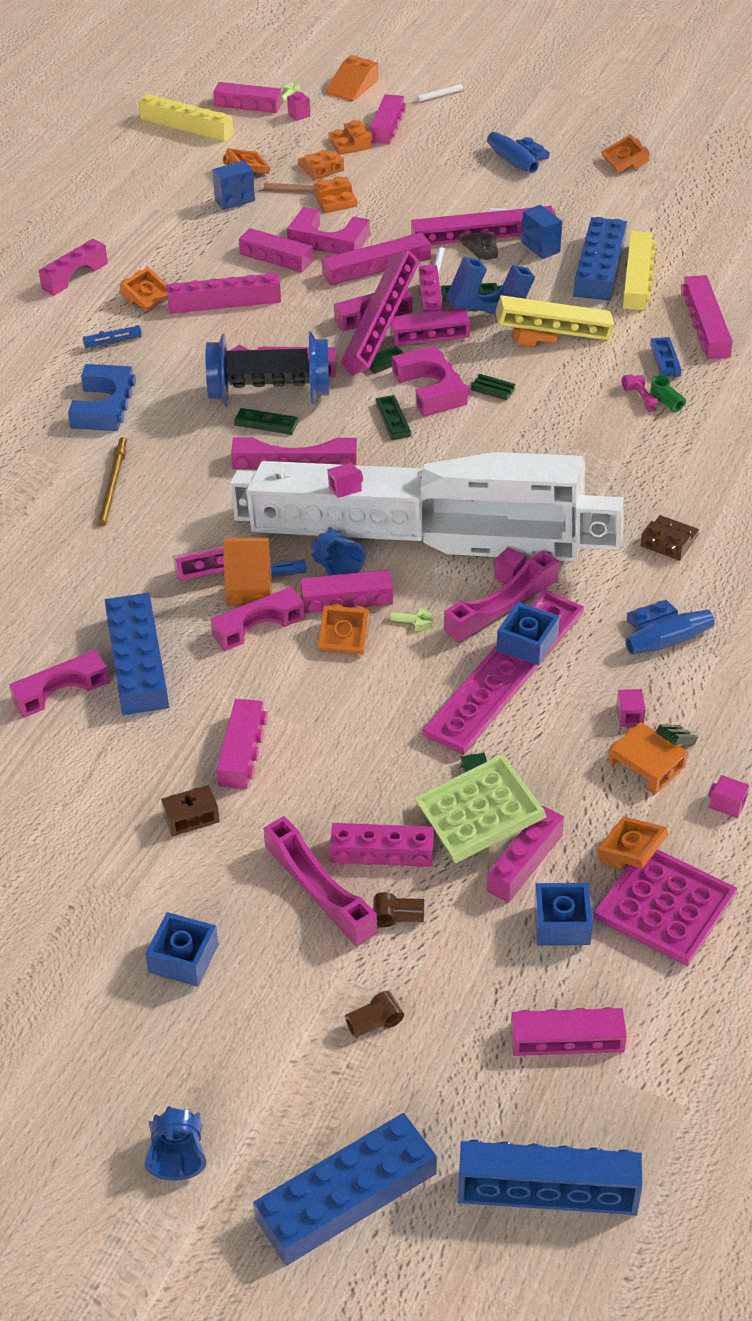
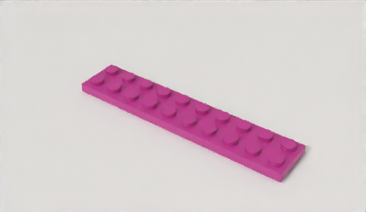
[423,590,584,755]

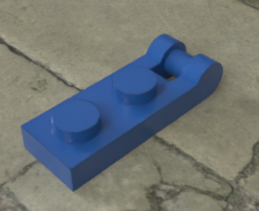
[650,337,681,377]

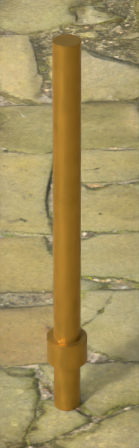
[98,437,127,526]

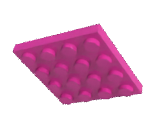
[593,849,737,967]

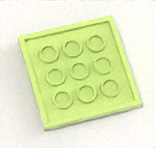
[415,754,546,864]

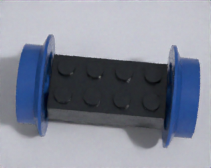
[205,331,329,407]

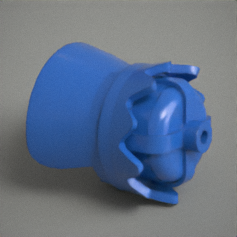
[311,527,366,576]
[145,1106,206,1181]

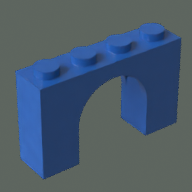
[446,257,535,314]
[68,364,136,431]

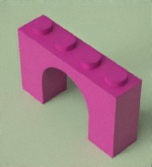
[287,207,370,254]
[392,345,470,417]

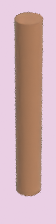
[264,183,314,192]

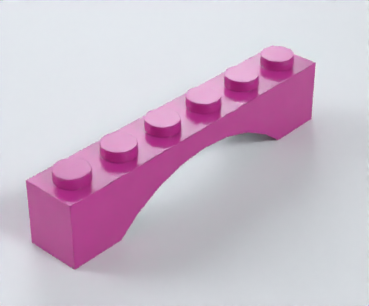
[231,437,357,469]
[444,550,559,643]
[263,816,377,946]

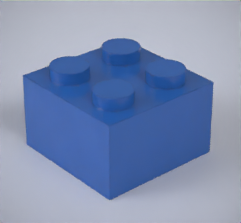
[212,160,255,210]
[521,205,562,259]
[496,602,560,666]
[534,883,593,945]
[145,912,219,987]

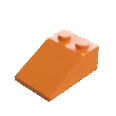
[326,55,378,101]
[223,538,272,606]

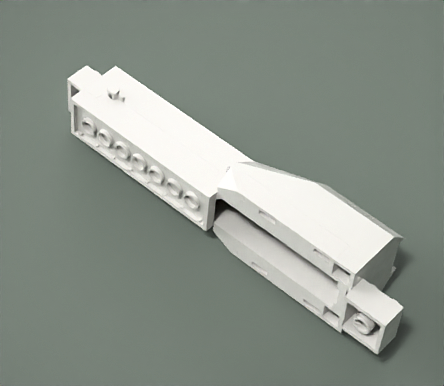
[230,452,624,561]

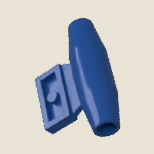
[487,132,550,174]
[625,600,715,655]

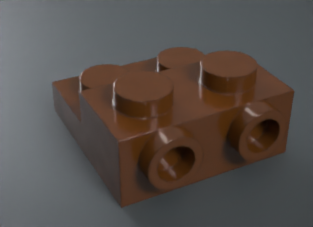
[640,515,699,561]

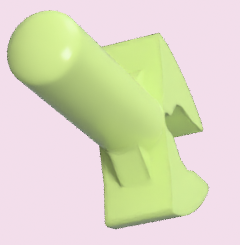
[282,83,300,103]
[390,608,433,631]

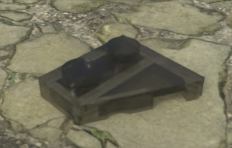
[459,232,498,260]

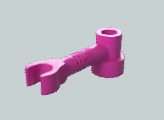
[621,374,658,412]

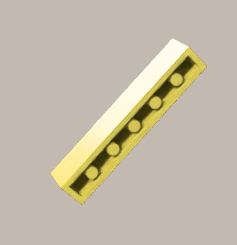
[138,94,233,142]
[623,231,656,310]
[495,295,614,340]

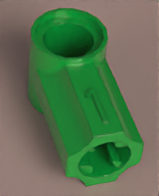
[649,375,687,413]

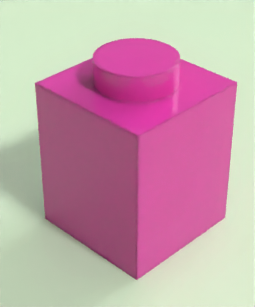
[287,92,310,121]
[327,463,363,498]
[494,547,526,584]
[616,689,646,727]
[708,775,750,818]

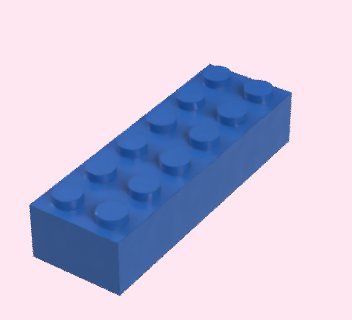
[573,217,627,301]
[104,593,169,716]
[253,1112,437,1266]
[458,1139,643,1215]

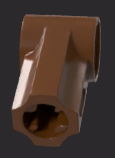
[373,892,424,927]
[345,991,404,1038]

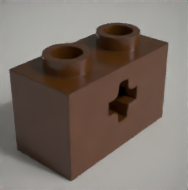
[161,785,220,836]

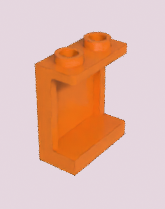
[609,722,688,795]

